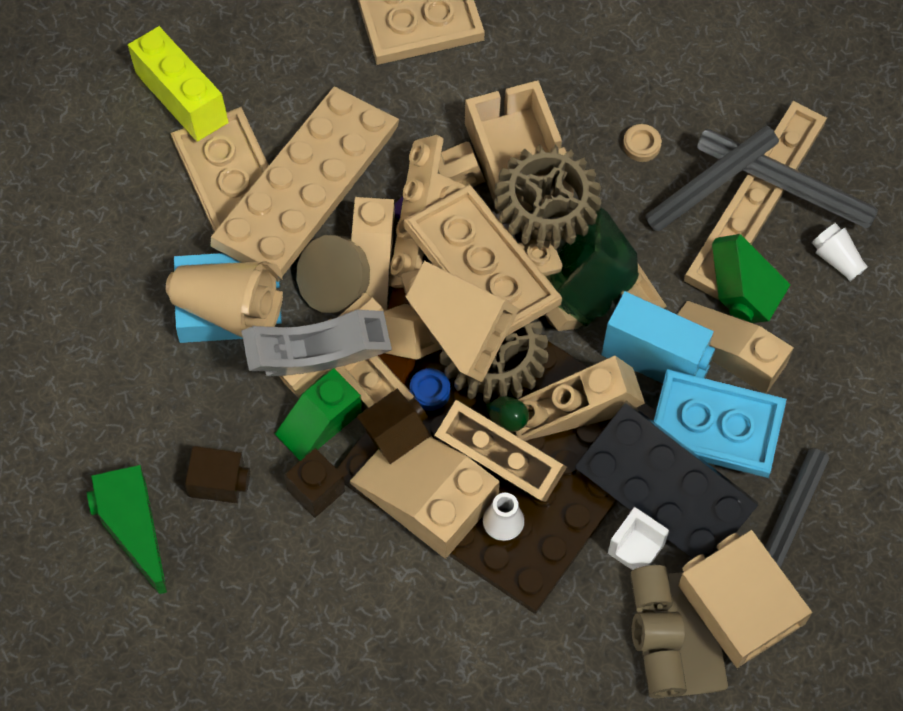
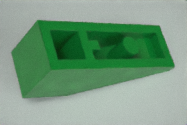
[87,465,167,594]

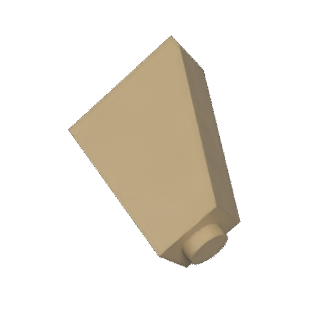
[406,261,519,382]

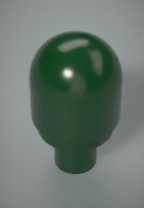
[485,396,529,432]

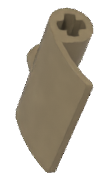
[630,565,728,698]

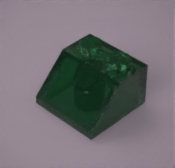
[550,207,639,327]

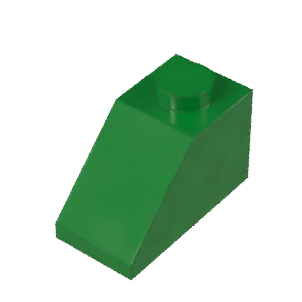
[712,234,791,323]
[275,368,362,461]

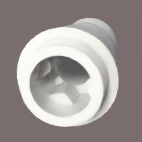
[812,223,868,282]
[483,493,524,541]

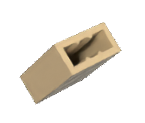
[678,530,812,668]

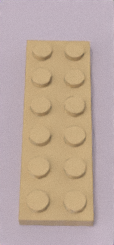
[211,86,399,282]

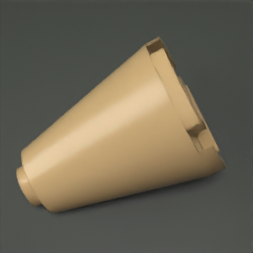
[166,261,283,338]

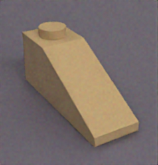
[351,197,395,311]
[677,301,794,394]

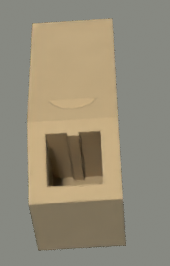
[516,356,645,441]

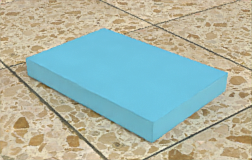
[654,369,787,478]

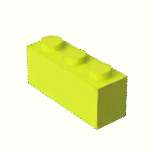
[128,26,229,142]

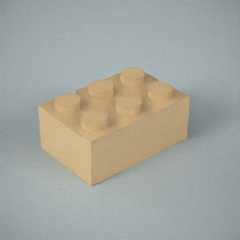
[465,80,574,214]

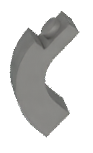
[241,309,392,376]

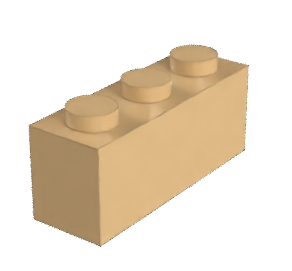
[434,400,567,502]

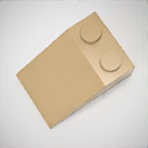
[350,436,500,559]

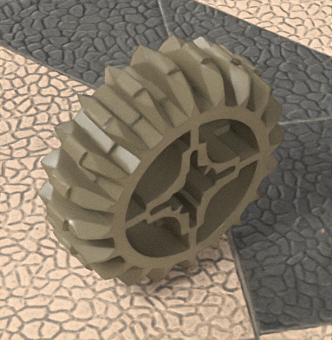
[494,144,601,250]
[440,321,548,404]

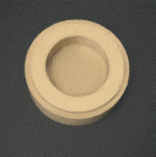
[623,124,662,162]

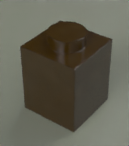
[357,388,431,464]
[185,446,250,503]
[285,448,345,518]

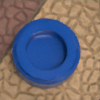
[410,368,450,411]

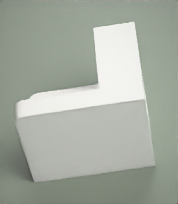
[608,507,669,570]

